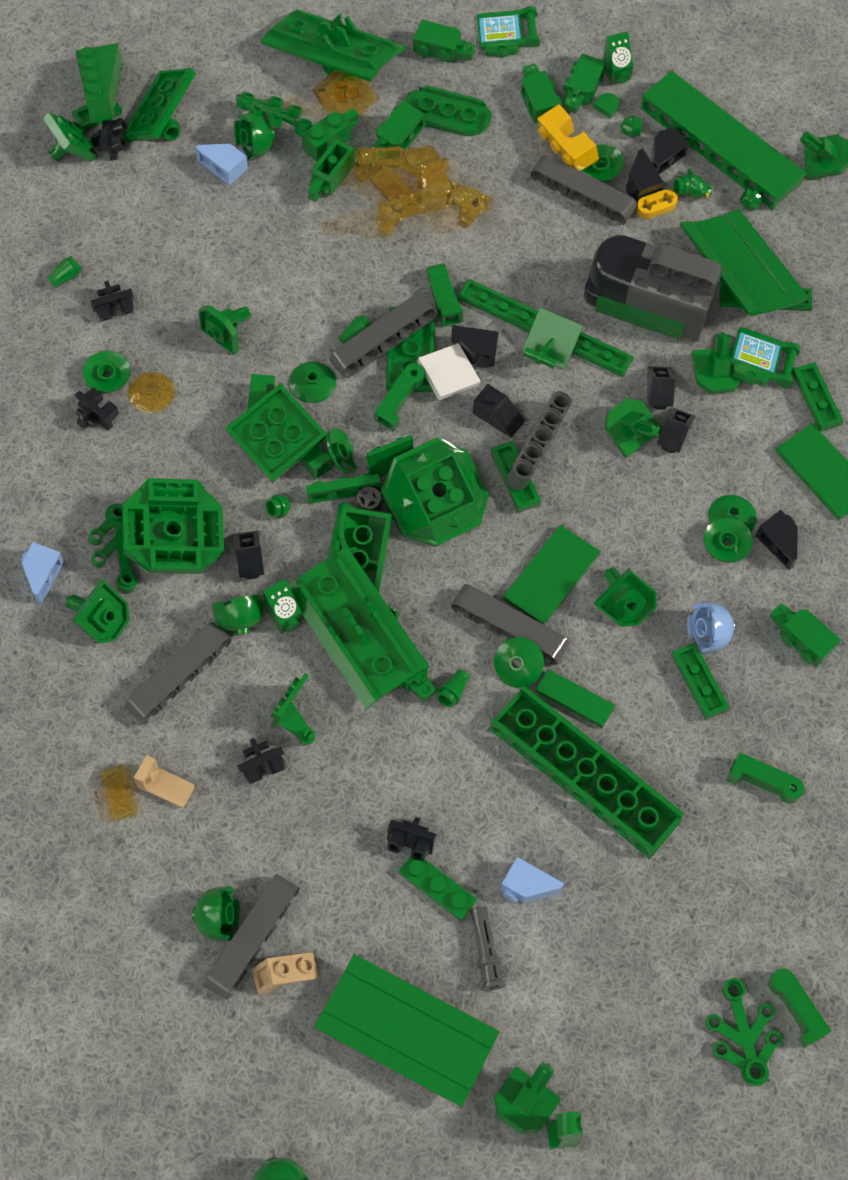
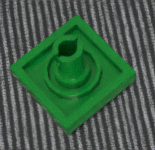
[43,112,98,162]

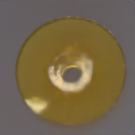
[128,372,175,413]

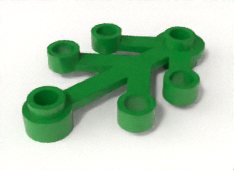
[235,92,312,137]
[88,503,137,594]
[705,978,783,1087]

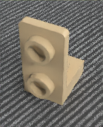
[134,755,195,808]
[252,952,319,995]

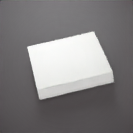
[417,343,481,400]

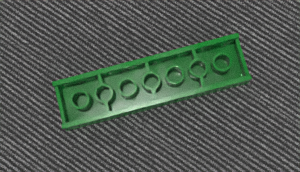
[641,70,806,211]
[489,685,684,859]

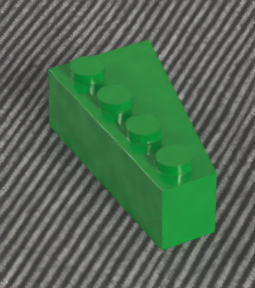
[75,43,123,123]

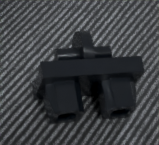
[91,118,128,161]
[90,280,134,322]
[75,387,119,431]
[237,738,285,784]
[387,816,436,861]

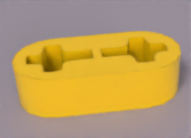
[636,190,678,219]

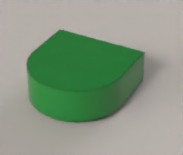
[593,93,620,119]

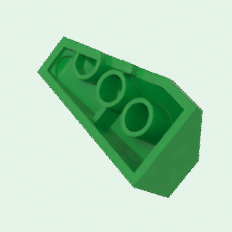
[338,506,393,592]

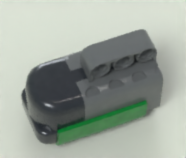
[584,235,723,341]

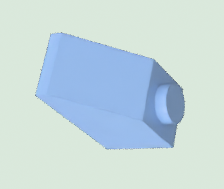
[195,144,248,185]
[21,542,64,604]
[500,857,564,903]

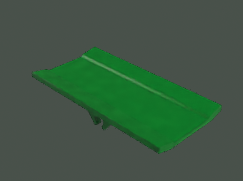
[261,9,406,82]
[679,208,809,315]
[289,547,429,710]
[314,953,500,1108]

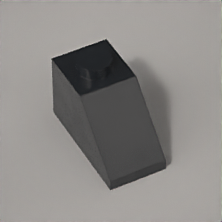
[652,126,690,175]
[626,148,664,203]
[451,325,499,368]
[647,366,676,410]
[473,384,525,438]
[657,408,696,453]
[755,510,798,570]
[234,530,264,579]

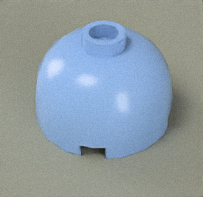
[687,602,735,653]

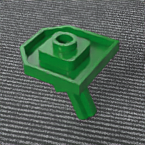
[800,131,848,180]
[198,305,251,355]
[691,332,743,394]
[605,398,662,458]
[594,567,657,627]
[65,580,129,643]
[493,1062,562,1134]

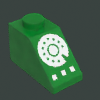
[603,31,634,84]
[263,578,303,633]

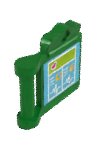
[477,6,540,58]
[731,327,801,388]

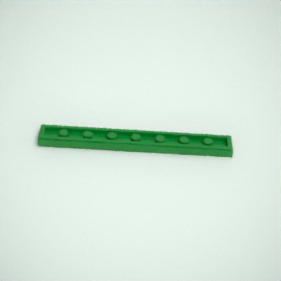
[458,279,634,377]

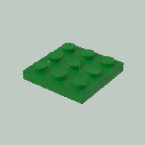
[225,383,327,483]

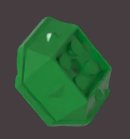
[380,437,489,547]
[122,478,225,574]

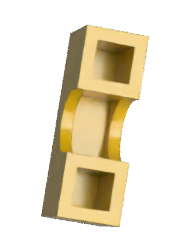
[537,104,599,171]

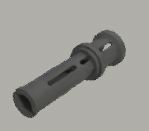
[470,906,506,991]

